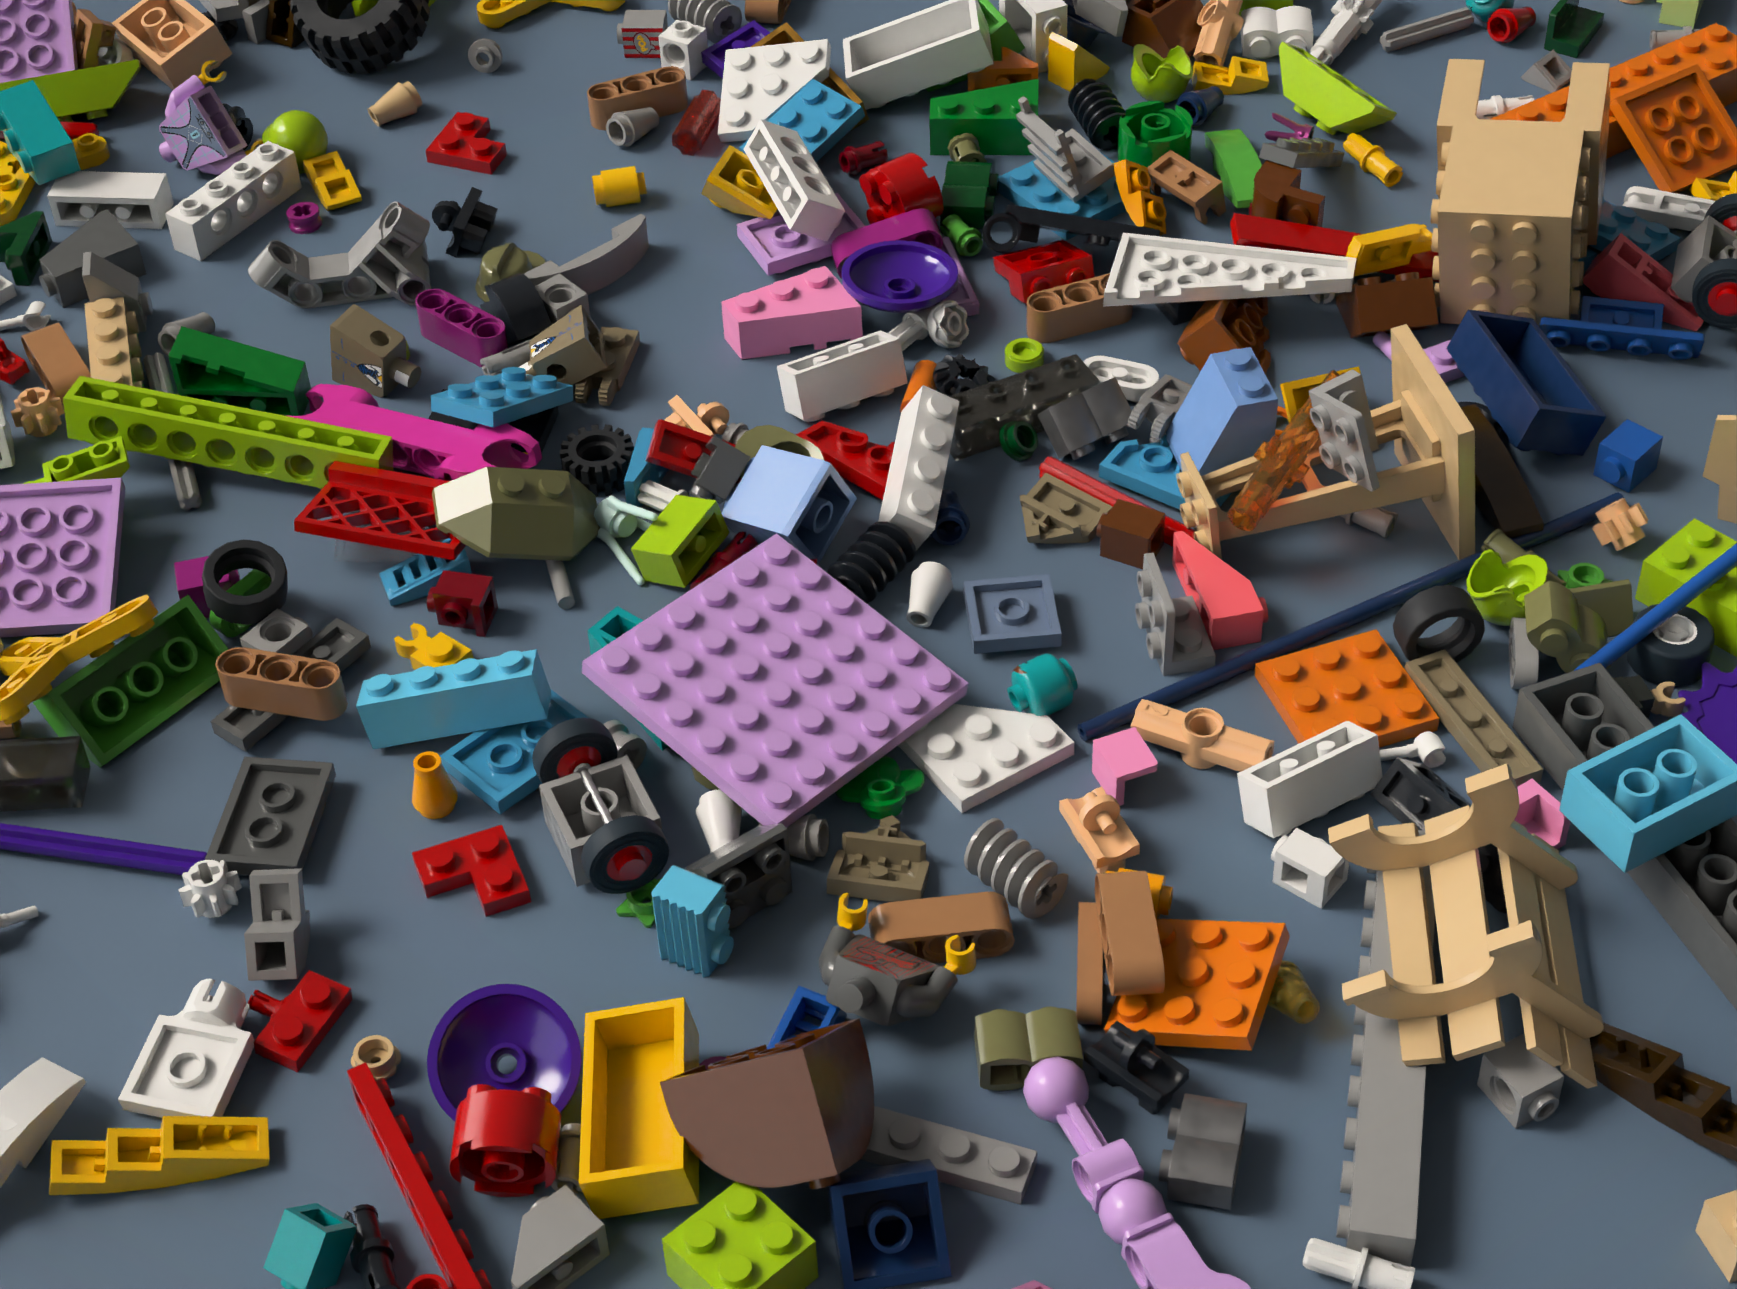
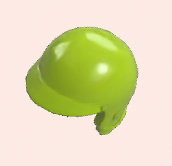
[1131,44,1193,103]
[262,110,328,174]
[1467,549,1548,626]

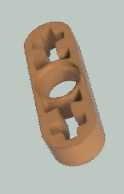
[1076,902,1103,1025]

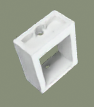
[999,0,1068,73]

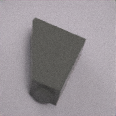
[39,209,146,308]

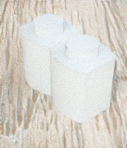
[1241,6,1313,59]

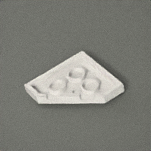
[718,39,831,143]
[898,704,1074,813]

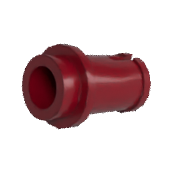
[839,141,888,175]

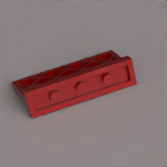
[294,461,466,560]

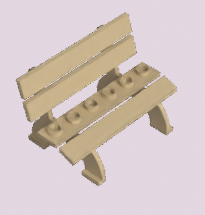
[1328,764,1604,1089]

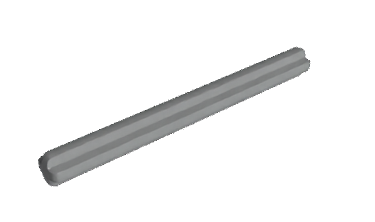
[143,352,202,511]

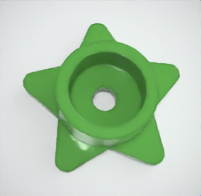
[1558,563,1613,589]
[616,878,662,928]

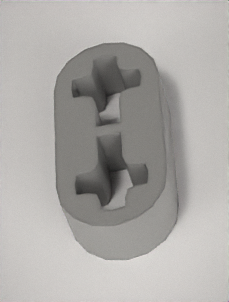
[1509,617,1539,689]

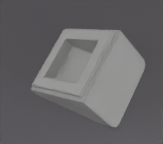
[1521,49,1572,93]

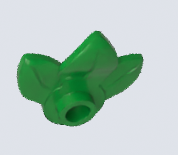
[835,756,925,820]

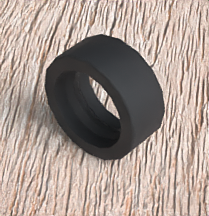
[202,539,288,625]
[1393,585,1485,663]

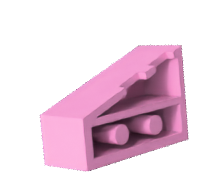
[721,266,863,360]

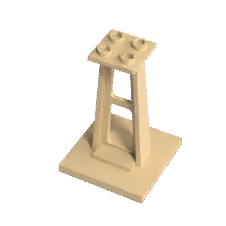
[1176,324,1475,560]

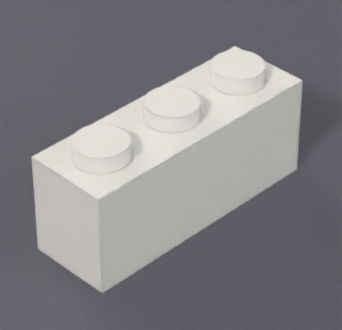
[47,171,174,229]
[777,330,908,422]
[1237,721,1383,838]

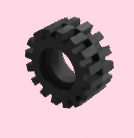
[560,424,634,497]

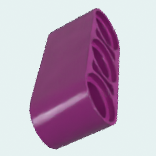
[831,208,943,279]
[415,289,509,367]

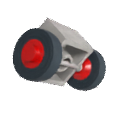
[1671,193,1737,331]
[532,718,669,894]

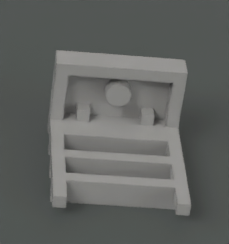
[1016,96,1115,203]

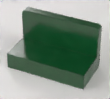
[1544,0,1604,58]

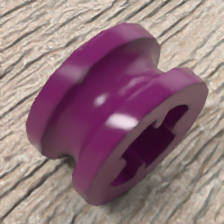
[286,202,322,234]

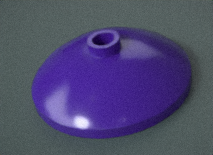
[841,240,958,313]
[427,984,582,1122]

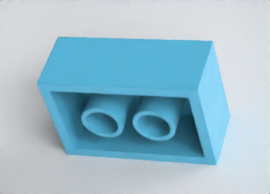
[1559,714,1737,873]

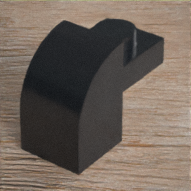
[480,273,552,344]

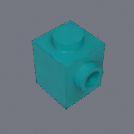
[263,1203,358,1289]

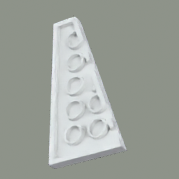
[1103,233,1357,307]

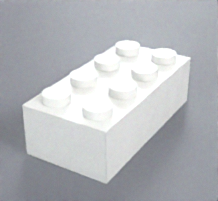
[843,0,994,110]

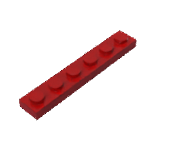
[347,1062,492,1289]

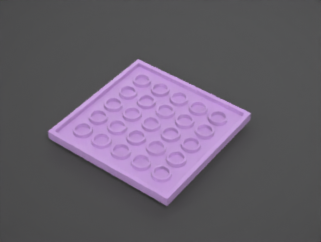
[582,533,969,828]

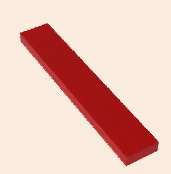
[1230,213,1439,282]

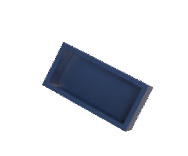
[1446,309,1607,456]

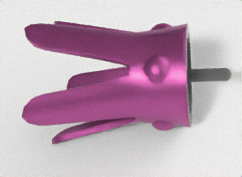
[1264,113,1314,142]

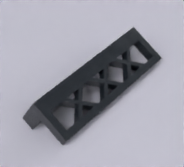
[1370,757,1507,913]

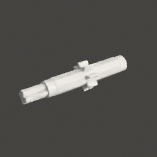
[1310,0,1382,66]

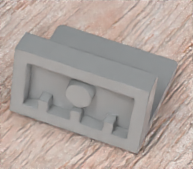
[1309,369,1380,492]
[1135,552,1216,676]

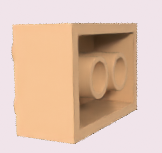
[112,0,233,90]

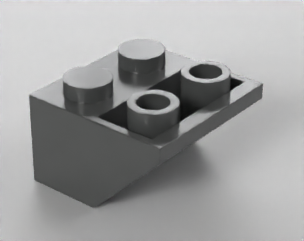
[683,823,792,929]

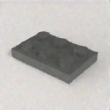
[205,757,336,875]

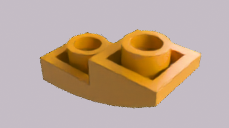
[1113,159,1166,236]

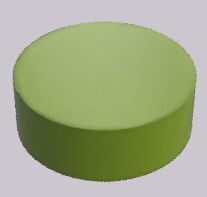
[1005,338,1044,374]

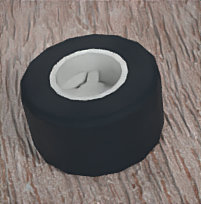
[1627,604,1715,687]

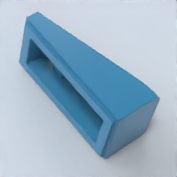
[624,428,669,507]
[379,538,472,606]

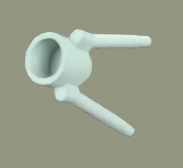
[594,495,658,586]

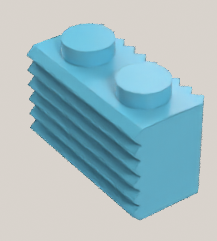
[651,865,734,978]

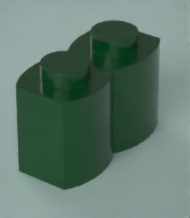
[940,161,999,229]

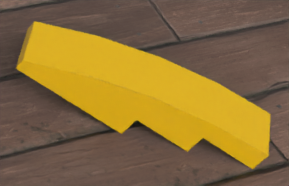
[49,1116,270,1195]

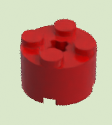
[859,153,943,224]
[449,1084,562,1197]

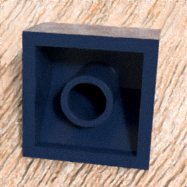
[827,1159,952,1289]

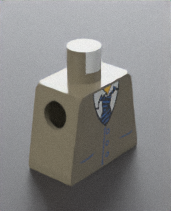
[330,304,421,398]
[519,305,607,385]

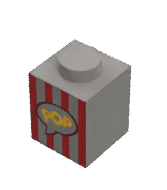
[617,10,668,58]

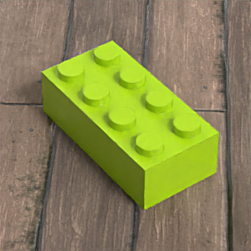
[1635,518,1737,657]

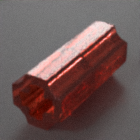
[672,90,721,156]

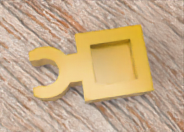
[394,623,473,670]

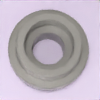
[468,38,503,73]

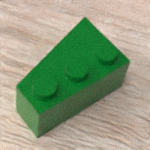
[929,78,1039,155]
[168,326,311,416]

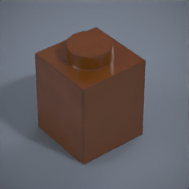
[1096,499,1165,569]

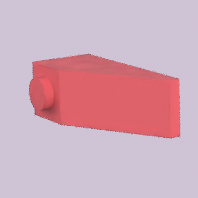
[1583,233,1704,332]
[1172,531,1268,650]

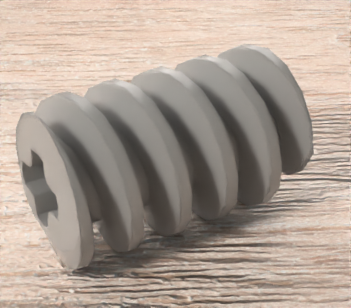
[668,0,742,43]
[964,818,1068,919]

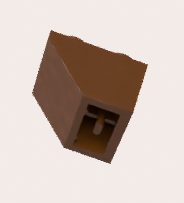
[1122,0,1204,59]
[1336,272,1438,338]

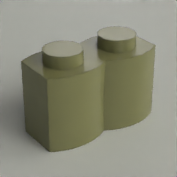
[1524,581,1611,673]
[974,1006,1083,1091]

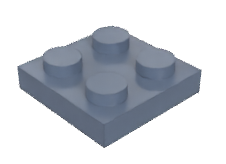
[963,574,1062,654]

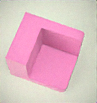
[1092,727,1158,806]
[1515,779,1570,849]

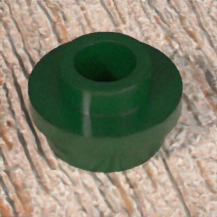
[1000,421,1038,461]

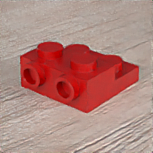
[993,239,1095,305]

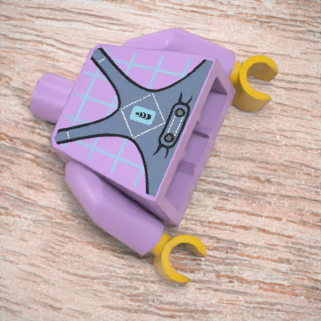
[159,60,263,175]

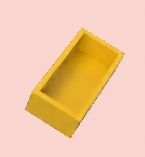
[579,997,699,1219]

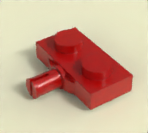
[248,970,353,1073]

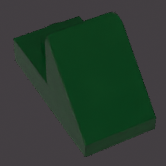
[0,211,52,286]

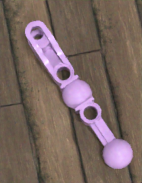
[1023,1057,1251,1289]

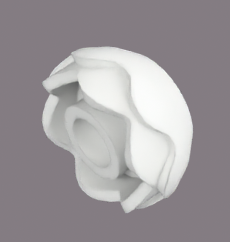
[927,300,969,349]

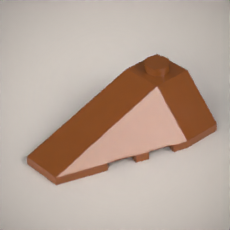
[1177,297,1271,375]

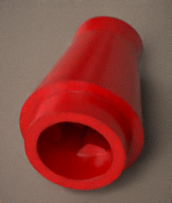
[1487,6,1536,43]

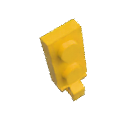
[1346,224,1432,276]

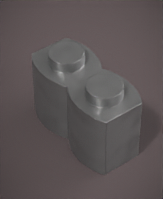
[1038,377,1132,461]
[1159,1093,1247,1210]

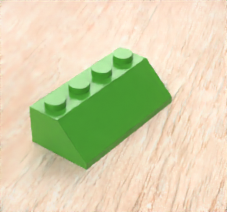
[33,595,228,767]

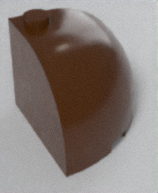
[660,1018,874,1189]

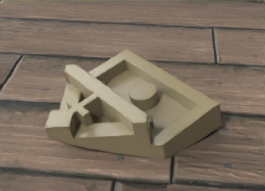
[1020,473,1113,544]
[827,815,930,902]

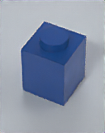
[1593,419,1663,493]

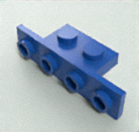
[1539,296,1705,360]

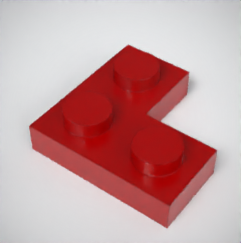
[425,112,507,175]
[412,825,531,917]

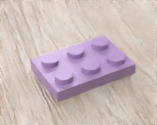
[737,193,865,276]

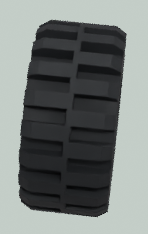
[291,0,430,74]

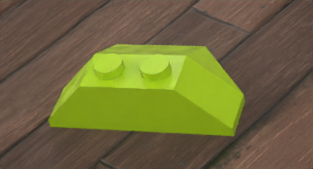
[1278,41,1397,135]
[0,59,141,122]

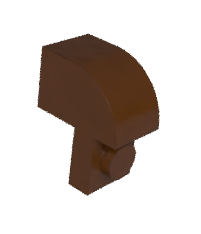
[1252,160,1325,227]

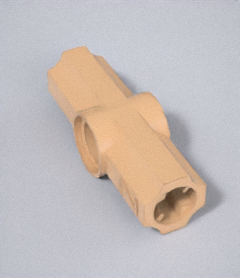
[1193,0,1244,66]
[1131,699,1275,772]

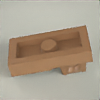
[73,9,116,69]

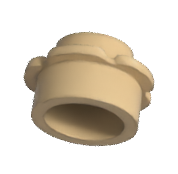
[351,1035,401,1081]

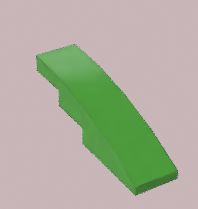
[1205,129,1262,208]

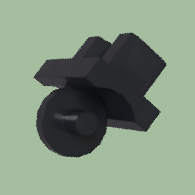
[432,187,498,257]
[1084,1021,1189,1115]

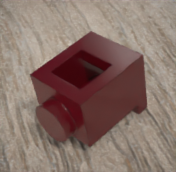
[427,570,498,637]

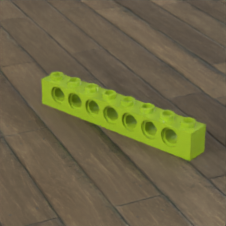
[63,376,393,489]

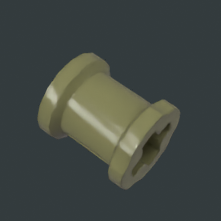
[948,133,987,163]

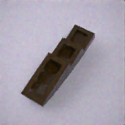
[1460,404,1544,538]
[1590,1023,1737,1162]

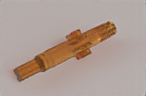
[1227,370,1345,531]

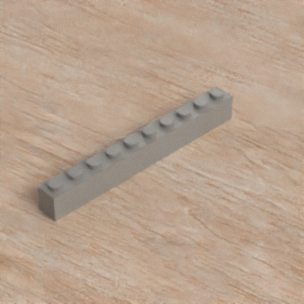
[1336,830,1435,1267]

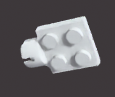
[118,979,255,1118]

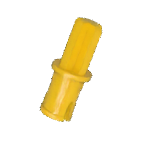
[1343,133,1403,187]

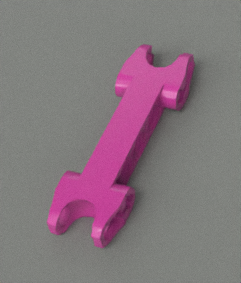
[287,384,543,481]

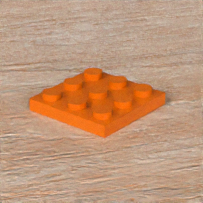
[1610,64,1737,193]
[1254,629,1439,748]
[1104,919,1290,1051]

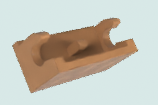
[1148,150,1226,224]

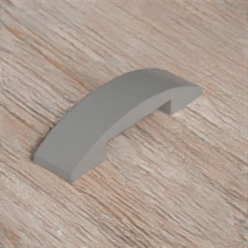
[524,214,649,295]

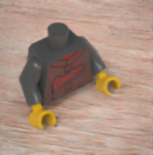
[819,893,976,1026]

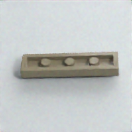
[1405,649,1543,787]

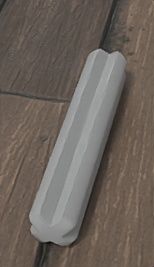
[1380,7,1474,52]

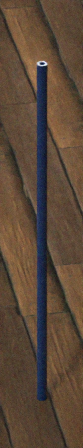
[1077,492,1624,741]

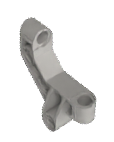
[248,201,431,308]

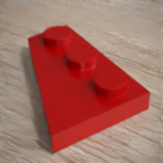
[796,420,895,500]

